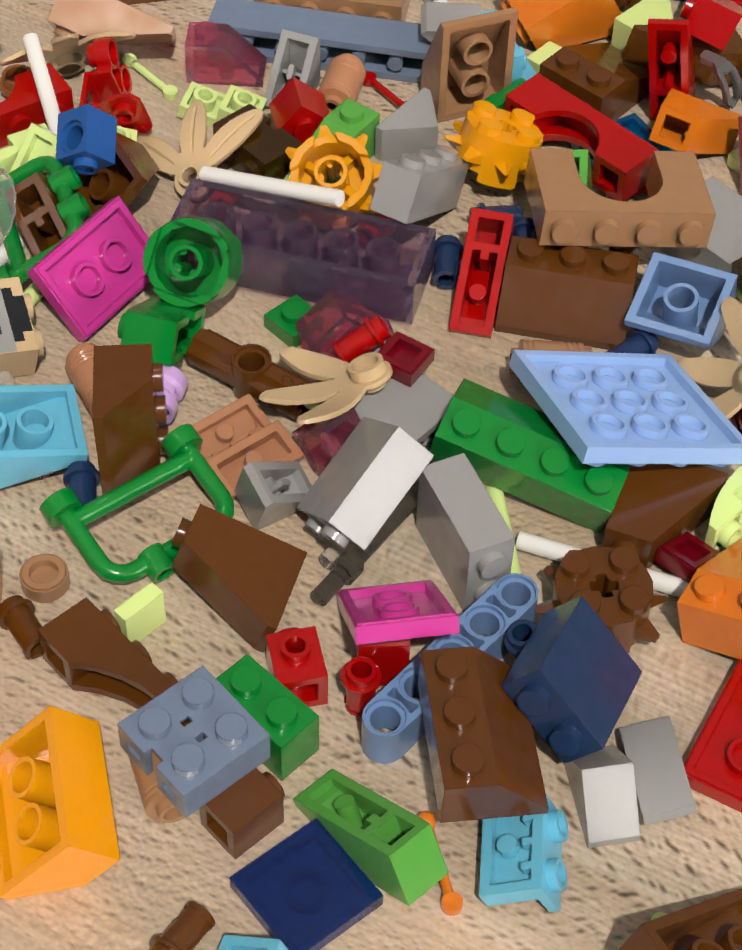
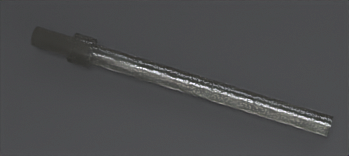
[310,461,436,606]

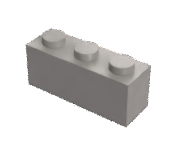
[370,145,470,224]

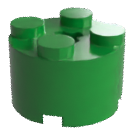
[143,216,243,307]

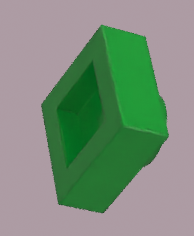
[264,294,325,348]

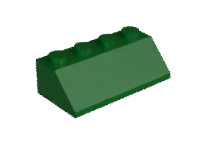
[430,378,630,533]

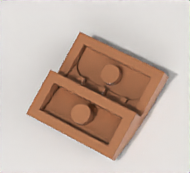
[192,394,305,499]

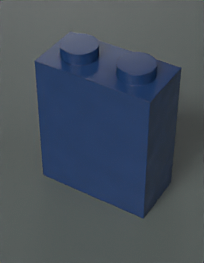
[501,596,642,764]

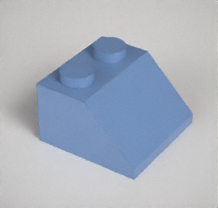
[624,252,738,349]

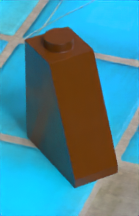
[602,464,729,568]
[171,504,308,653]

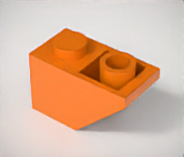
[648,88,742,154]

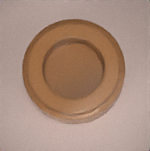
[19,554,70,603]

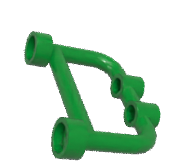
[0,156,92,292]
[39,424,234,584]

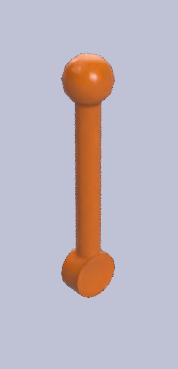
[417,811,463,916]

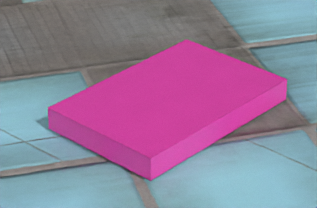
[26,196,150,342]
[337,580,460,645]

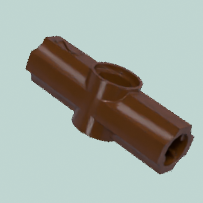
[186,328,312,420]

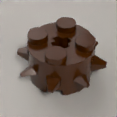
[535,546,668,653]

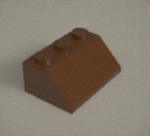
[495,235,639,350]
[92,344,169,495]
[418,646,549,823]

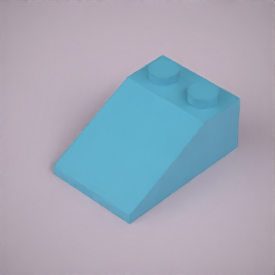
[0,384,89,489]

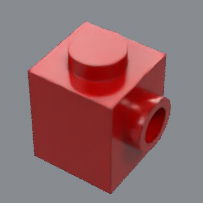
[269,77,329,143]
[266,626,328,707]

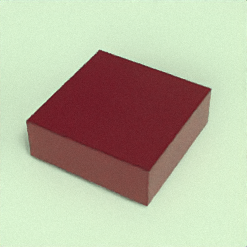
[377,331,435,387]
[654,532,720,583]

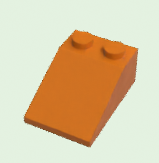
[677,538,742,660]

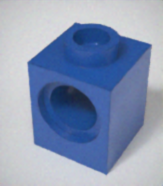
[56,104,117,175]

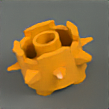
[444,100,543,190]
[285,125,382,235]

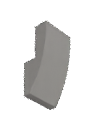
[619,715,697,826]

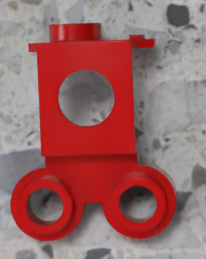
[79,37,153,135]

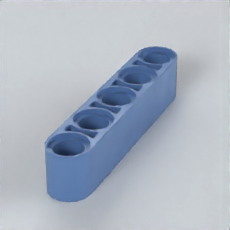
[361,573,539,764]

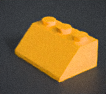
[0,706,120,900]

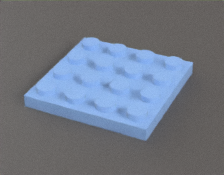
[509,350,742,467]

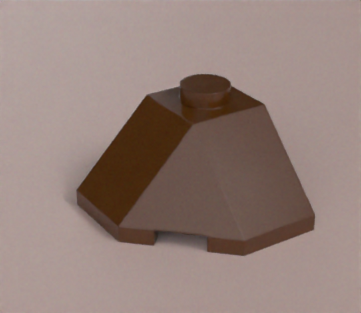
[73,133,160,217]

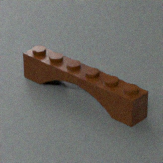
[37,597,285,860]

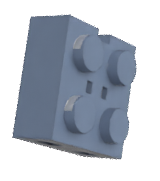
[117,666,271,819]

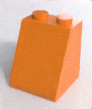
[500,0,621,50]

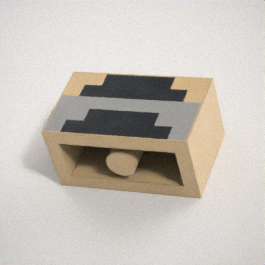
[0,277,44,378]

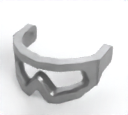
[699,50,742,111]

